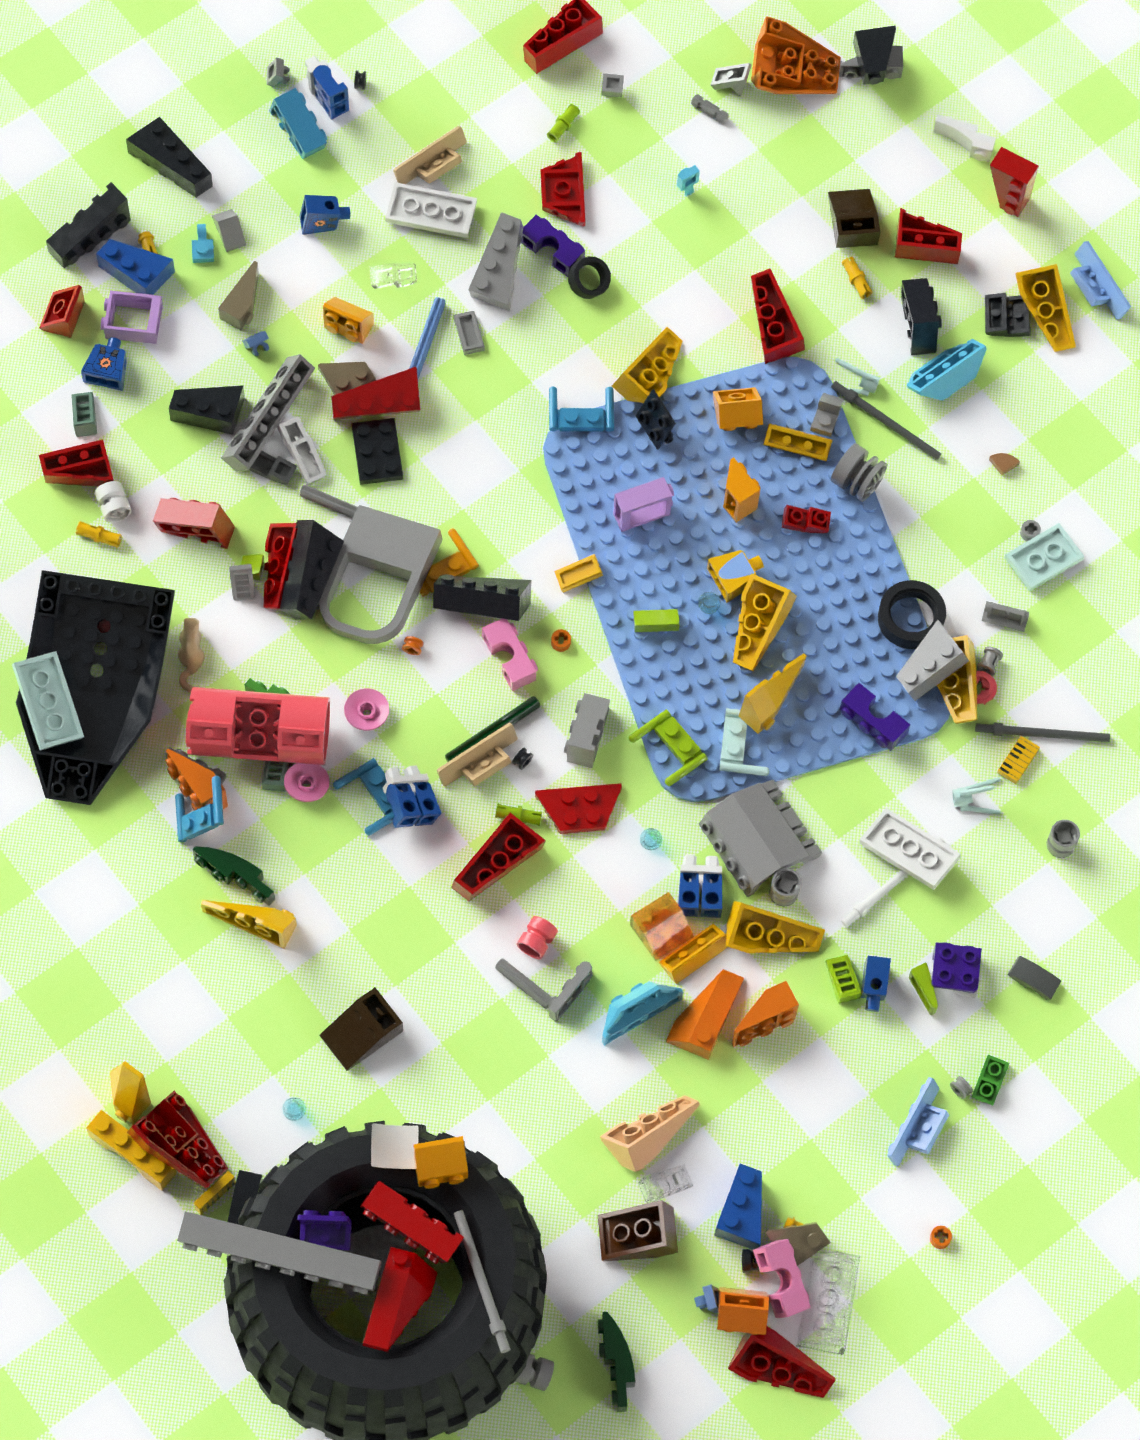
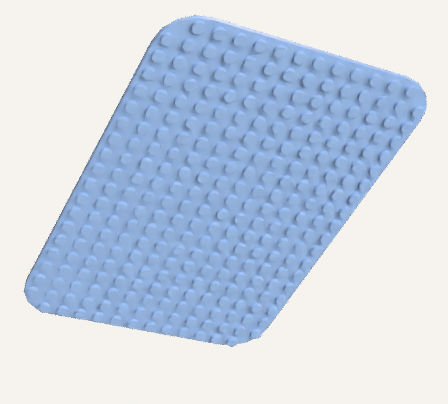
[543,357,950,802]

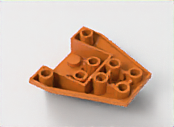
[751,16,841,94]

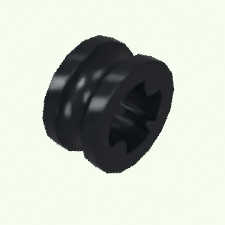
[354,70,367,90]
[512,747,534,770]

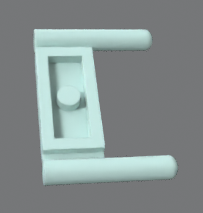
[719,708,769,776]

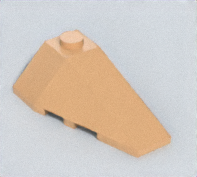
[600,1095,700,1172]

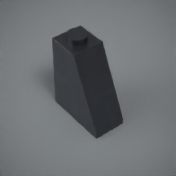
[853,25,896,85]

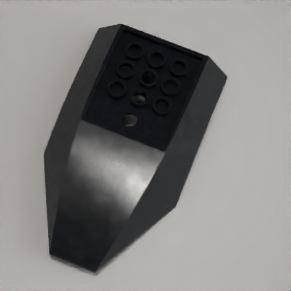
[16,570,175,805]

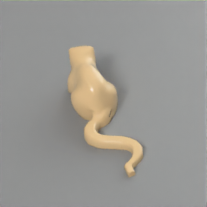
[177,618,205,693]

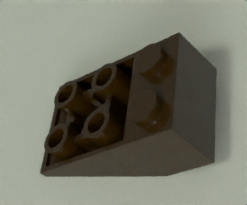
[828,189,881,248]
[319,987,403,1071]

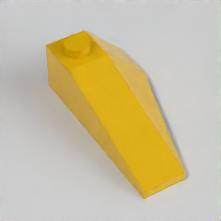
[1015,264,1076,352]
[612,327,683,403]
[733,574,797,671]
[937,635,977,724]
[739,653,807,734]
[201,900,297,949]
[726,901,825,953]
[110,1061,151,1125]

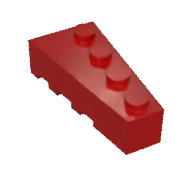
[751,268,805,364]
[331,367,421,420]
[451,813,546,901]
[360,1181,464,1265]

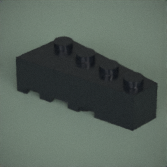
[126,116,213,198]
[46,182,131,268]
[280,520,344,620]
[433,574,532,621]

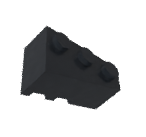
[901,278,942,355]
[168,385,245,435]

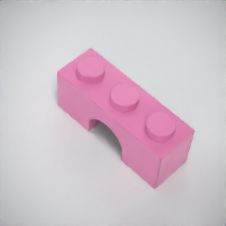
[482,619,538,691]
[753,1239,811,1318]

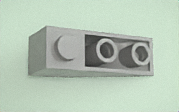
[839,46,903,80]

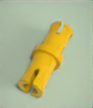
[842,256,873,299]
[75,521,122,548]

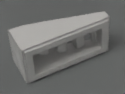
[229,564,255,601]

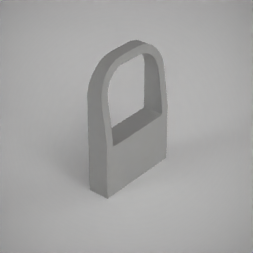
[319,505,443,644]

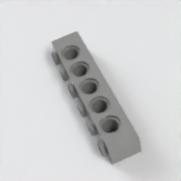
[221,354,315,472]

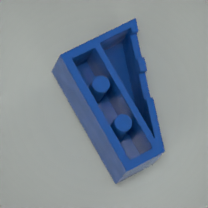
[96,239,175,295]
[714,1163,762,1250]

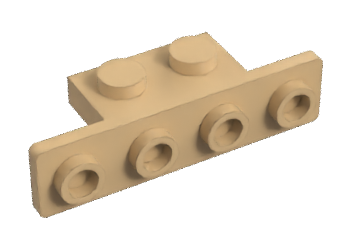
[393,125,467,184]
[436,722,518,787]

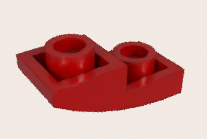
[781,505,831,533]

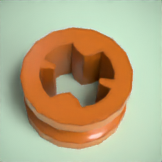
[551,629,571,652]
[402,636,424,655]
[930,1225,952,1249]

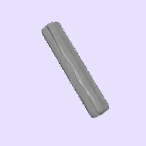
[300,485,358,519]
[495,958,553,1009]

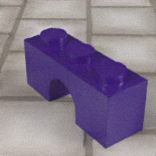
[521,214,585,277]
[839,683,911,751]

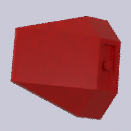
[127,1090,228,1189]

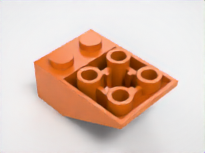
[165,749,228,811]
[731,981,799,1047]
[717,1287,769,1335]

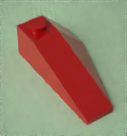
[263,523,298,609]
[363,1247,438,1352]
[728,1326,836,1398]

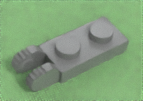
[548,961,593,1022]

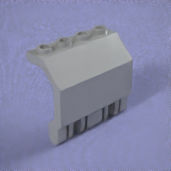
[699,780,823,897]

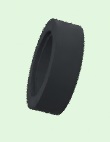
[878,580,946,649]

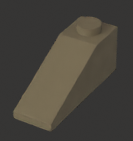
[218,261,259,331]

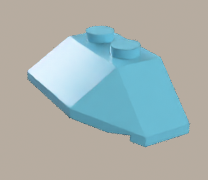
[907,339,987,401]
[602,981,684,1046]

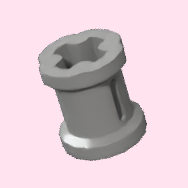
[977,646,1003,676]

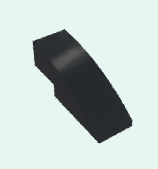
[227,1170,263,1225]

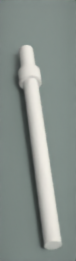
[841,837,945,928]

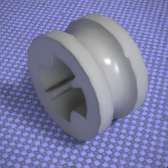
[1020,520,1041,541]
[950,1076,973,1099]

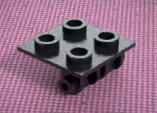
[636,389,676,450]

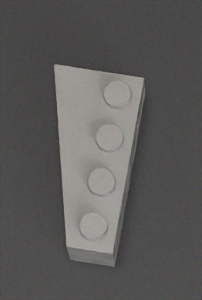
[468,212,523,311]

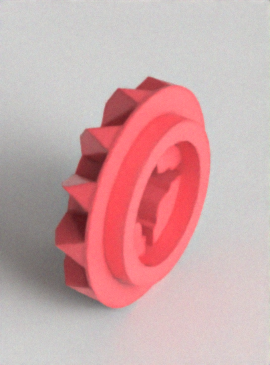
[976,671,997,705]

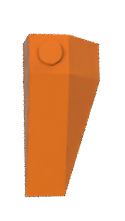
[666,969,744,1060]

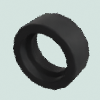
[568,256,611,299]

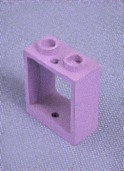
[101,290,163,344]
[613,477,674,532]

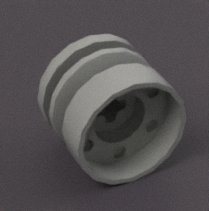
[831,443,888,502]

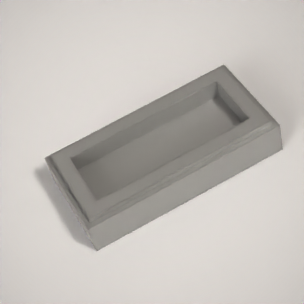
[453,310,485,355]

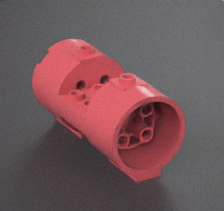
[185,687,330,765]

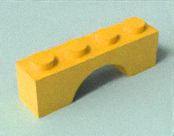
[86,1110,177,1191]

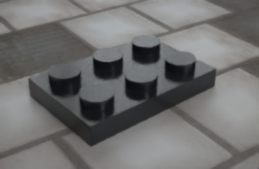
[351,418,403,485]

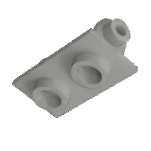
[981,601,1029,632]

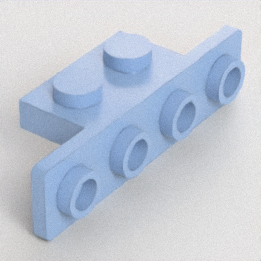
[1070,241,1131,320]
[887,1077,949,1167]

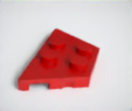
[540,152,586,227]
[535,783,622,834]

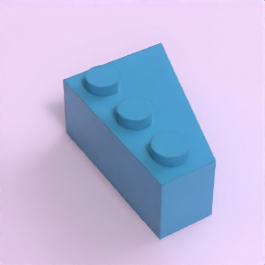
[269,88,327,159]

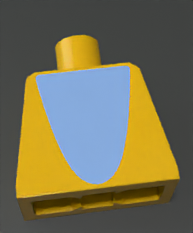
[707,550,764,603]

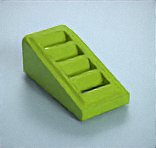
[825,955,862,1004]
[908,962,938,1016]

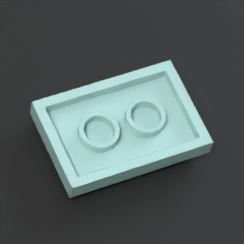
[1004,523,1085,591]

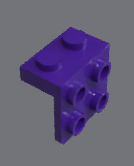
[931,942,982,993]
[297,1210,352,1251]

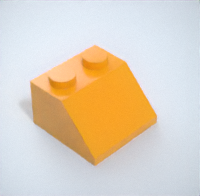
[713,387,763,431]
[413,1136,468,1189]

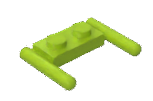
[628,709,708,786]

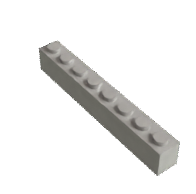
[177,1211,382,1295]

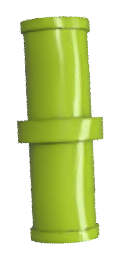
[546,104,580,143]
[495,803,542,826]

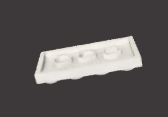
[385,182,477,238]
[859,808,961,890]

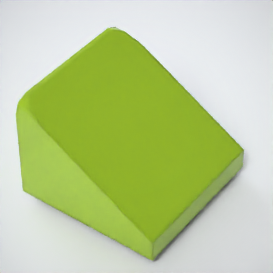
[241,554,265,580]

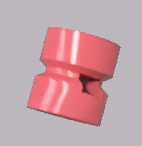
[516,916,558,960]

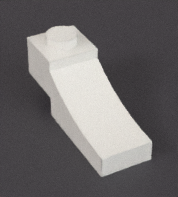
[933,114,996,162]
[277,416,327,485]

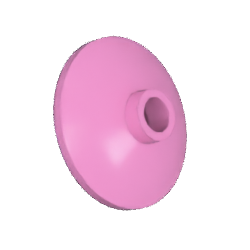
[344,688,389,731]
[284,763,330,802]

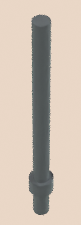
[831,381,942,460]
[975,722,1110,742]

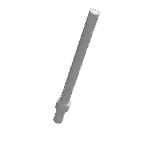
[454,1210,511,1353]

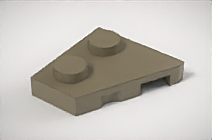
[318,362,376,395]
[765,1222,831,1266]

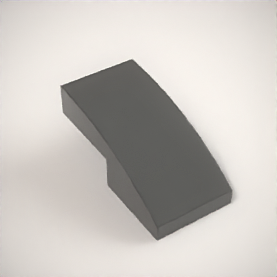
[249,450,297,485]
[1007,956,1061,1000]

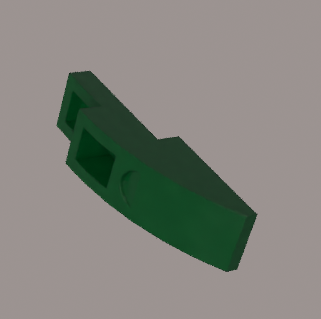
[192,846,275,906]
[598,1312,636,1412]

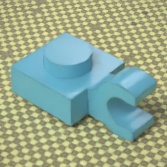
[677,165,700,196]
[192,224,214,263]

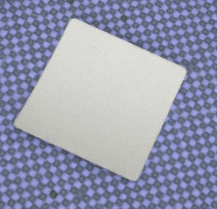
[371,1123,418,1169]

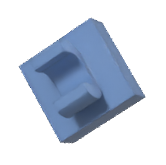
[242,331,269,356]
[694,1284,719,1314]

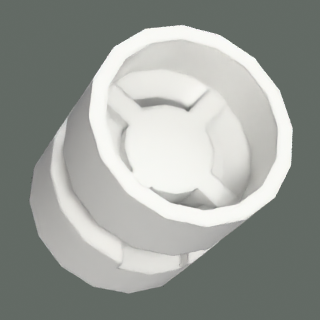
[95,481,131,522]

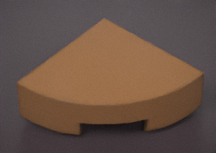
[989,453,1020,475]

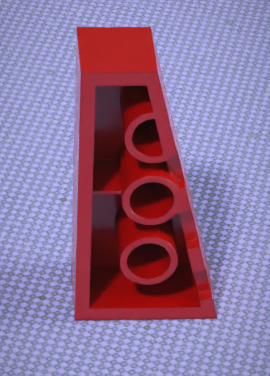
[523,0,603,74]

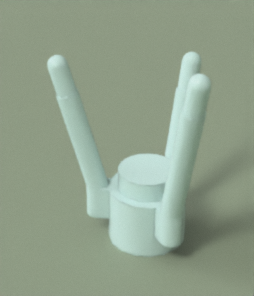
[835,358,880,397]
[952,777,1001,815]

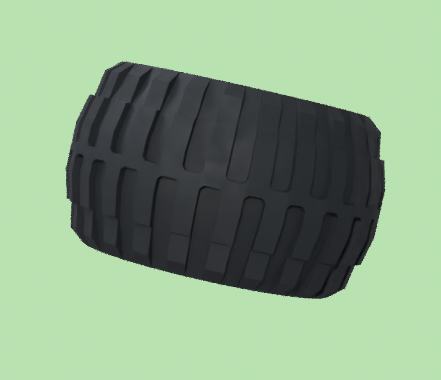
[223,1120,547,1440]

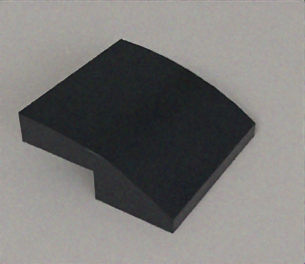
[985,293,1031,337]

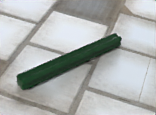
[445,696,540,762]

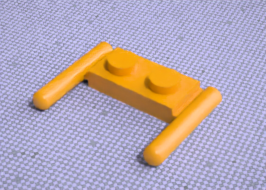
[420,528,479,597]

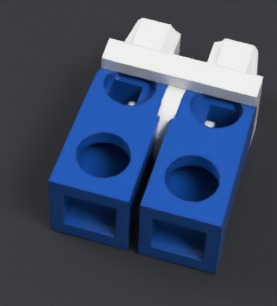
[305,55,350,120]
[383,765,442,828]
[677,855,722,918]

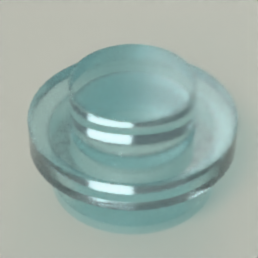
[698,592,721,614]
[639,828,662,850]
[282,1097,306,1121]

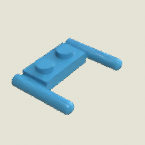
[549,386,614,432]
[333,758,395,836]
[175,776,224,842]

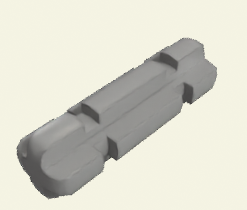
[691,94,729,124]

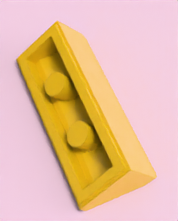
[763,423,833,461]
[659,924,728,984]

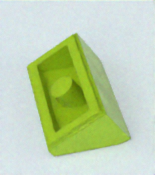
[633,609,680,632]

